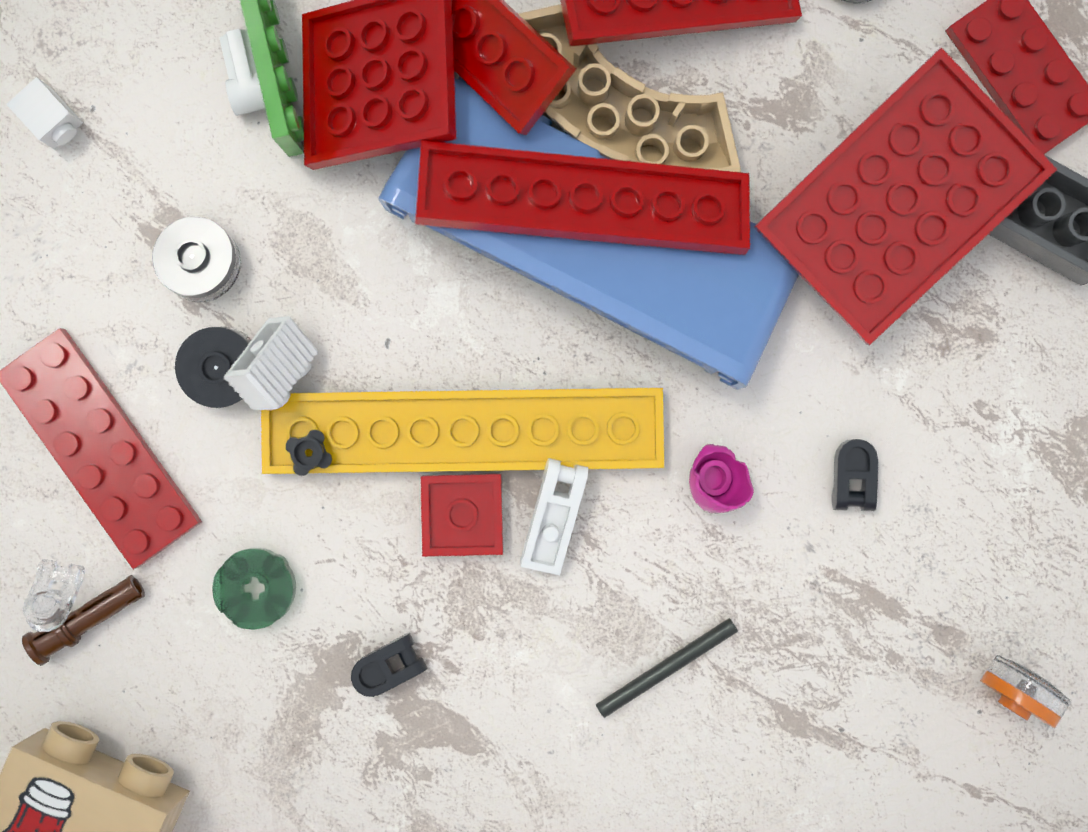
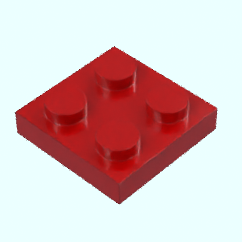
[421,474,503,557]

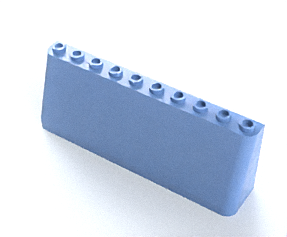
[378,76,799,389]

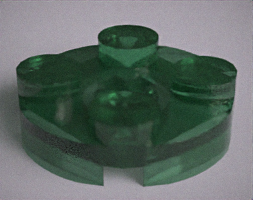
[212,548,296,630]

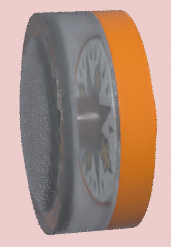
[980,655,1072,728]

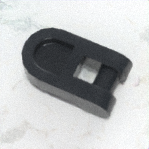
[832,439,878,511]
[351,633,428,697]

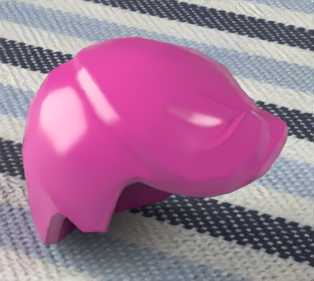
[689,444,754,514]

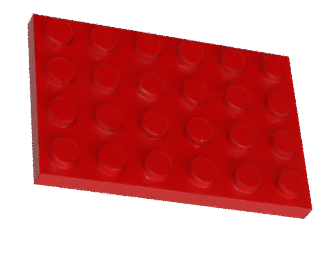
[754,47,1057,345]

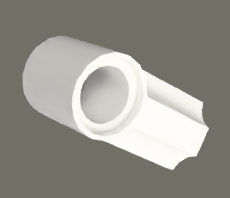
[219,29,265,116]

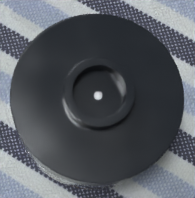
[175,326,252,408]

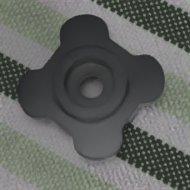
[286,430,332,476]

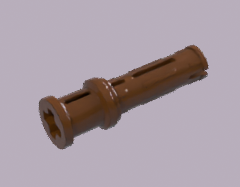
[22,575,145,666]

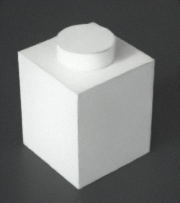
[6,77,83,149]

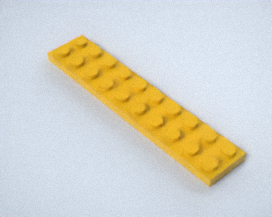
[261,388,664,474]

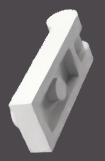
[520,458,588,575]

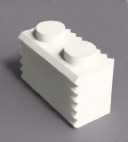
[224,316,318,410]

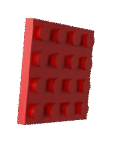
[302,0,457,170]

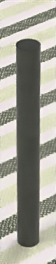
[596,618,738,718]

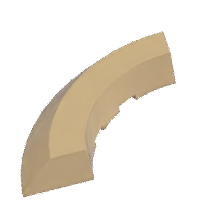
[519,4,741,172]

